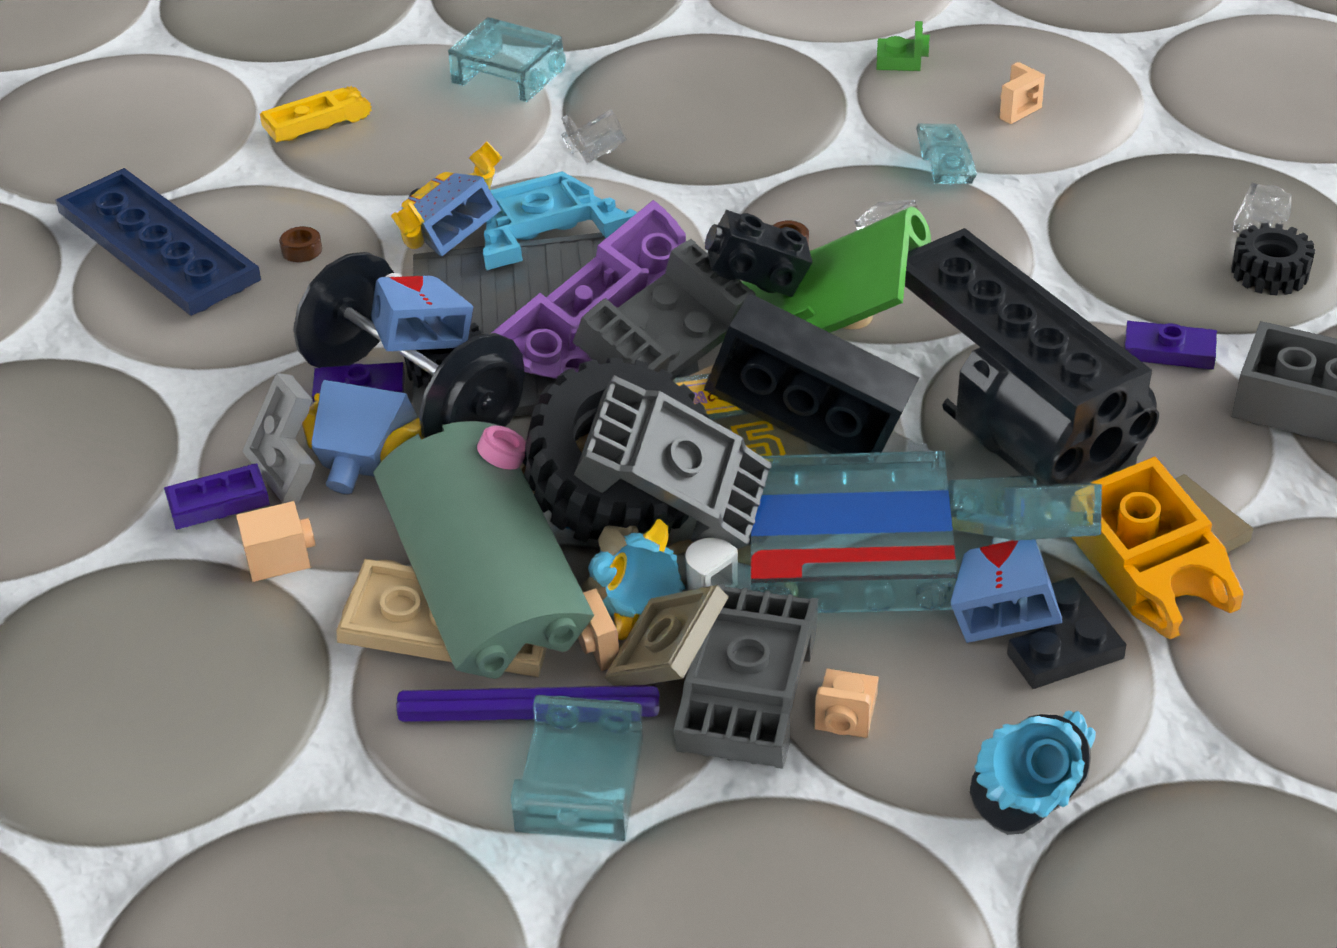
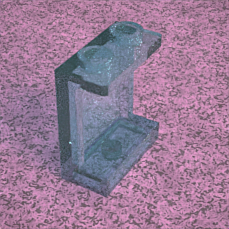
[448,17,566,102]
[948,476,1102,541]
[511,695,643,841]

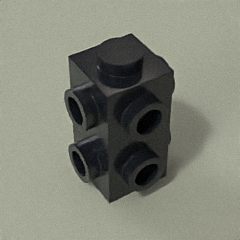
[705,209,813,297]

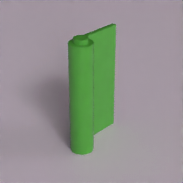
[741,206,931,333]

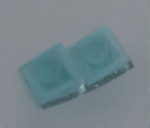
[916,123,977,184]

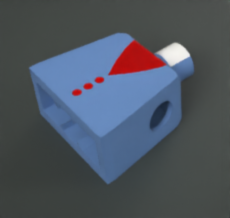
[371,273,473,351]
[951,532,1062,643]

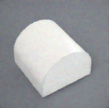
[685,538,738,591]

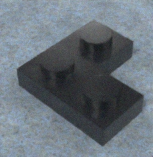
[1007,577,1127,689]

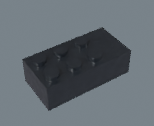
[704,293,920,474]

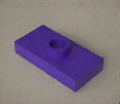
[1124,320,1217,369]
[312,362,405,403]
[164,463,270,530]

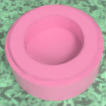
[477,426,526,470]

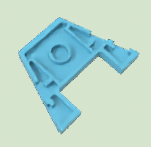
[483,171,637,270]

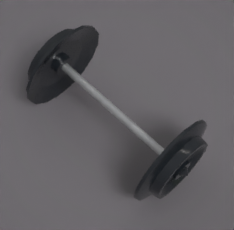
[293,252,525,438]

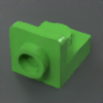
[876,21,930,71]

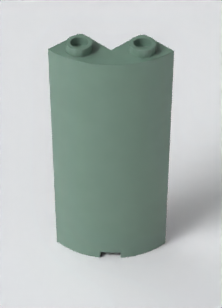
[373,421,594,679]

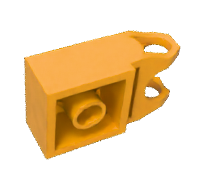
[1065,456,1244,639]

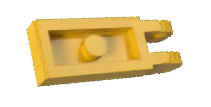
[260,86,372,143]

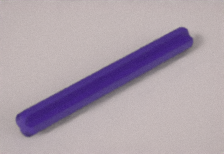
[396,685,660,722]

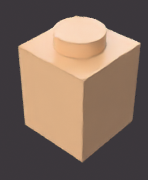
[236,501,316,582]

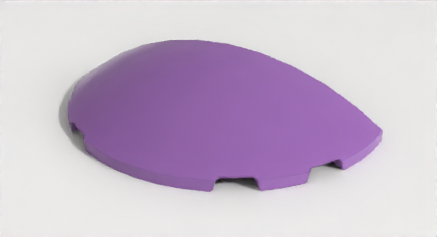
[492,200,686,379]

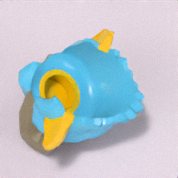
[581,519,686,640]

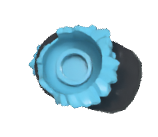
[969,711,1096,835]

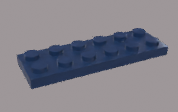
[55,168,261,316]

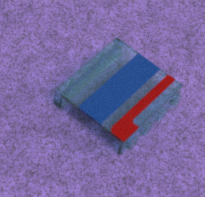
[751,451,957,613]

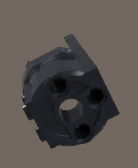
[905,228,1159,509]

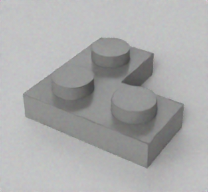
[243,373,316,504]

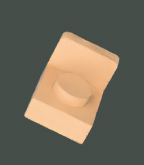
[1000,62,1045,124]
[578,588,619,671]
[815,669,879,738]

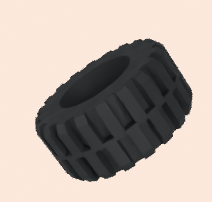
[523,358,709,543]

